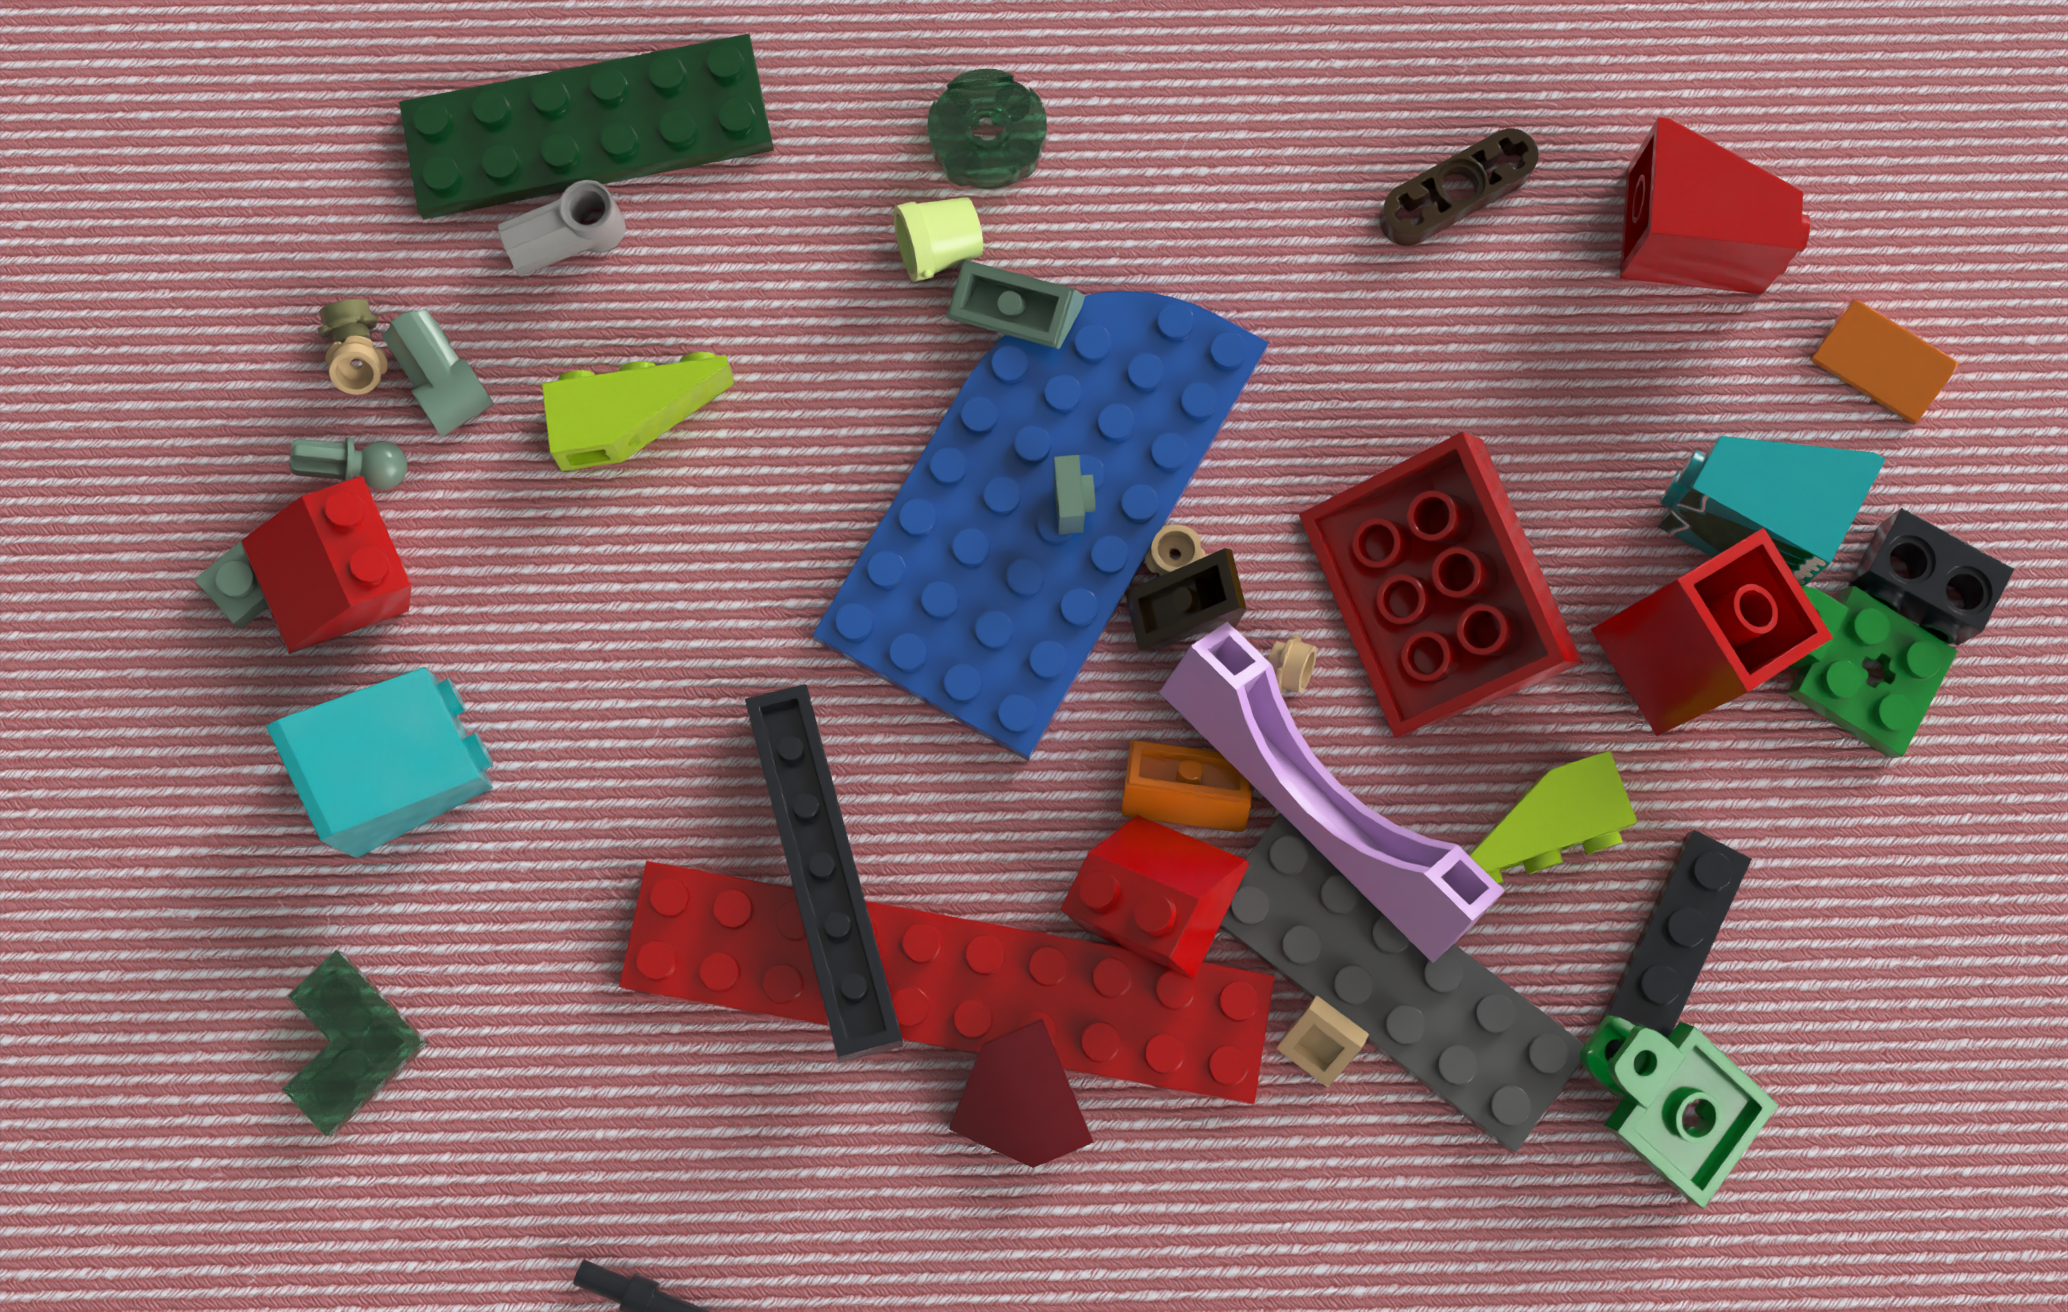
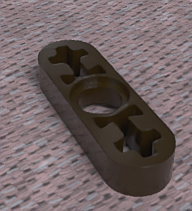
[1380,128,1539,246]

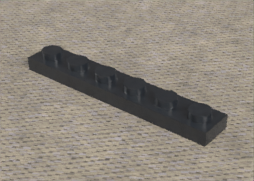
[745,684,903,1063]

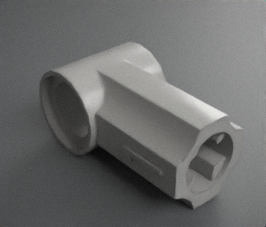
[498,180,626,277]

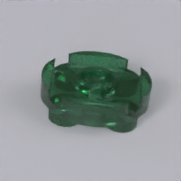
[928,69,1047,189]

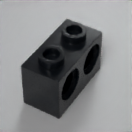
[1848,508,2014,646]

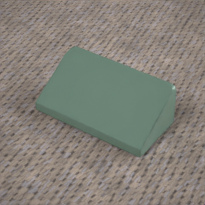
[946,259,1085,349]

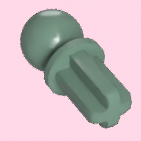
[289,437,408,490]

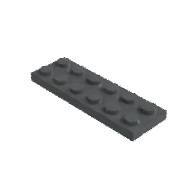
[1219,813,1585,1153]

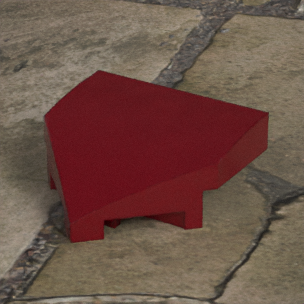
[949,1019,1094,1168]

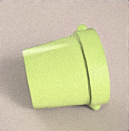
[893,197,984,282]

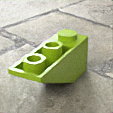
[542,352,734,471]
[1468,750,1638,884]

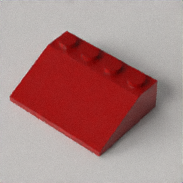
[1299,432,1583,739]

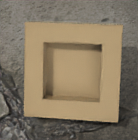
[1276,995,1369,1088]

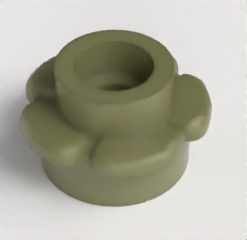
[317,299,378,343]

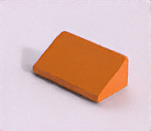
[1810,299,1959,425]
[1121,740,1253,832]

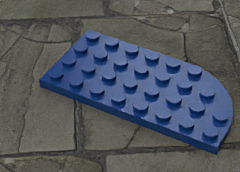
[812,291,1269,761]

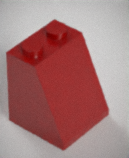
[1620,117,1810,294]
[1591,528,1833,736]

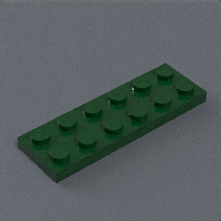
[399,33,774,220]

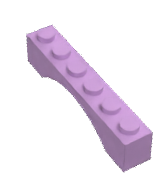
[1159,622,1505,963]

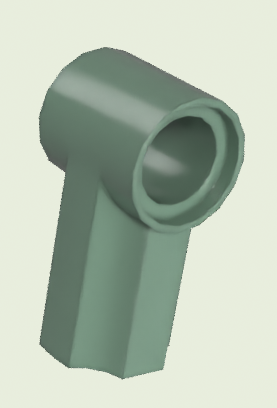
[381,308,495,437]

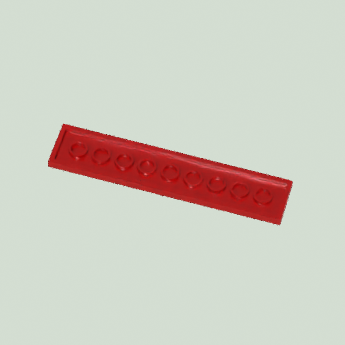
[619,861,1275,1105]

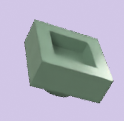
[1053,455,1096,534]
[194,541,268,629]

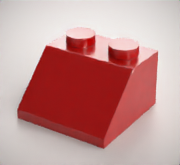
[241,476,412,654]
[1060,815,1250,979]

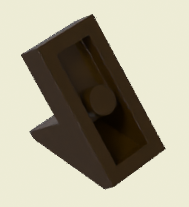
[1125,548,1247,652]

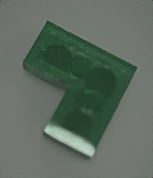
[282,950,429,1137]

